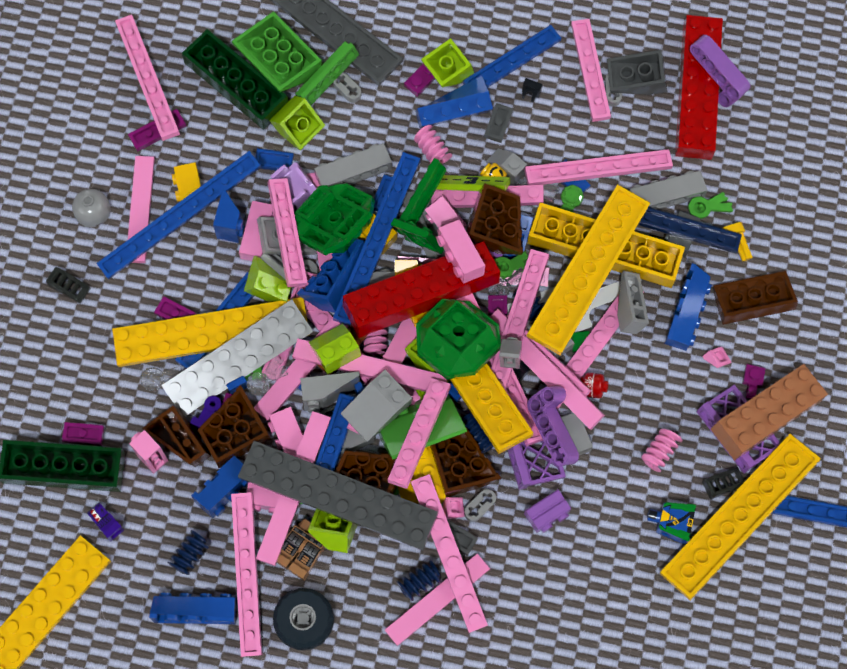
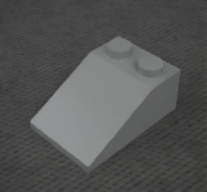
[341,370,412,443]
[300,372,360,413]

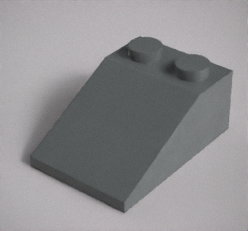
[607,50,668,95]

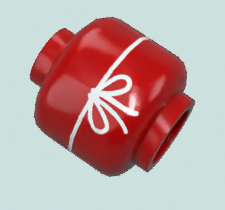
[580,373,609,398]

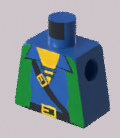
[647,502,696,545]

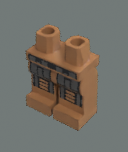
[277,519,325,581]

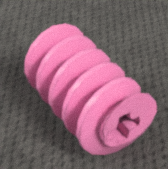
[414,125,452,164]
[363,329,388,357]
[641,429,683,472]

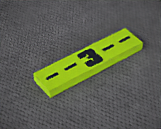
[436,175,510,191]

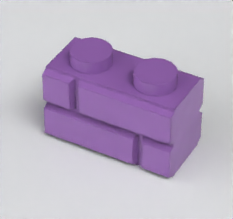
[524,489,571,533]

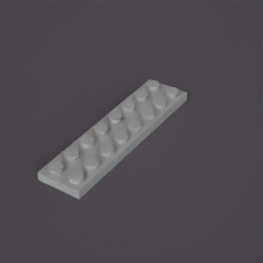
[161,299,313,417]

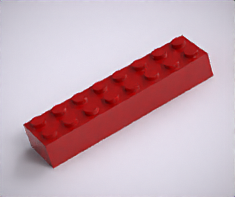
[675,15,723,160]
[343,241,500,338]

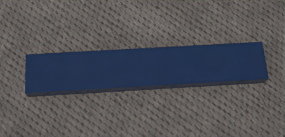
[638,207,742,254]

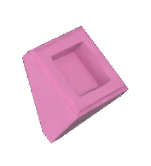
[702,346,732,368]
[443,497,465,519]

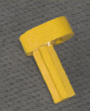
[722,222,753,262]

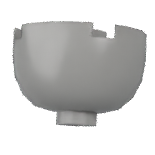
[72,189,111,227]

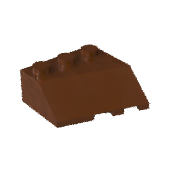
[467,183,523,255]
[198,385,270,468]
[430,428,502,497]
[335,451,397,495]

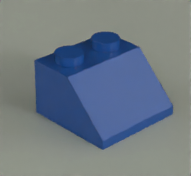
[213,190,245,243]

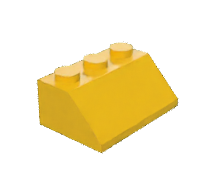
[398,446,446,504]

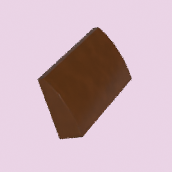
[713,271,798,325]

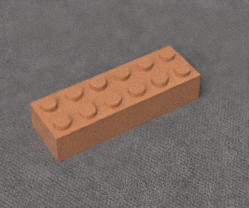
[711,364,828,461]

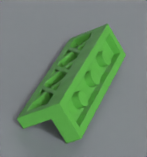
[295,41,359,106]

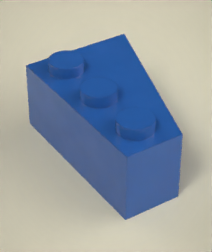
[191,456,248,519]

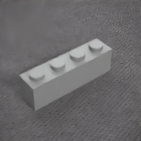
[314,143,392,187]
[629,171,708,210]

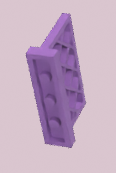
[696,384,781,474]
[507,440,566,490]

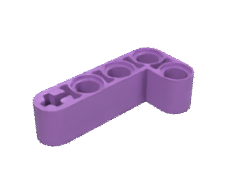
[690,35,750,108]
[527,386,579,466]

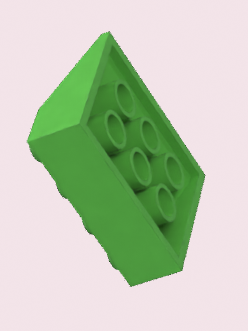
[232,11,322,92]
[379,395,467,460]

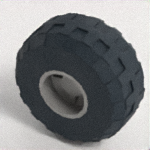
[273,588,334,650]

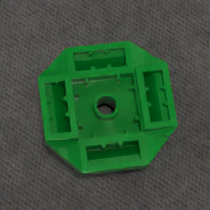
[295,183,375,256]
[416,299,501,380]

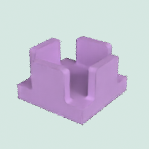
[267,162,317,212]

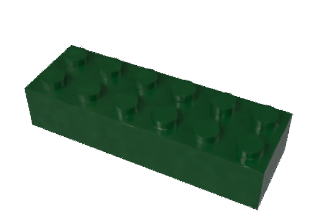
[182,29,288,130]
[0,440,125,492]

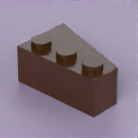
[142,406,211,467]

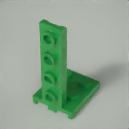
[390,158,446,254]

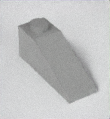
[617,271,649,334]

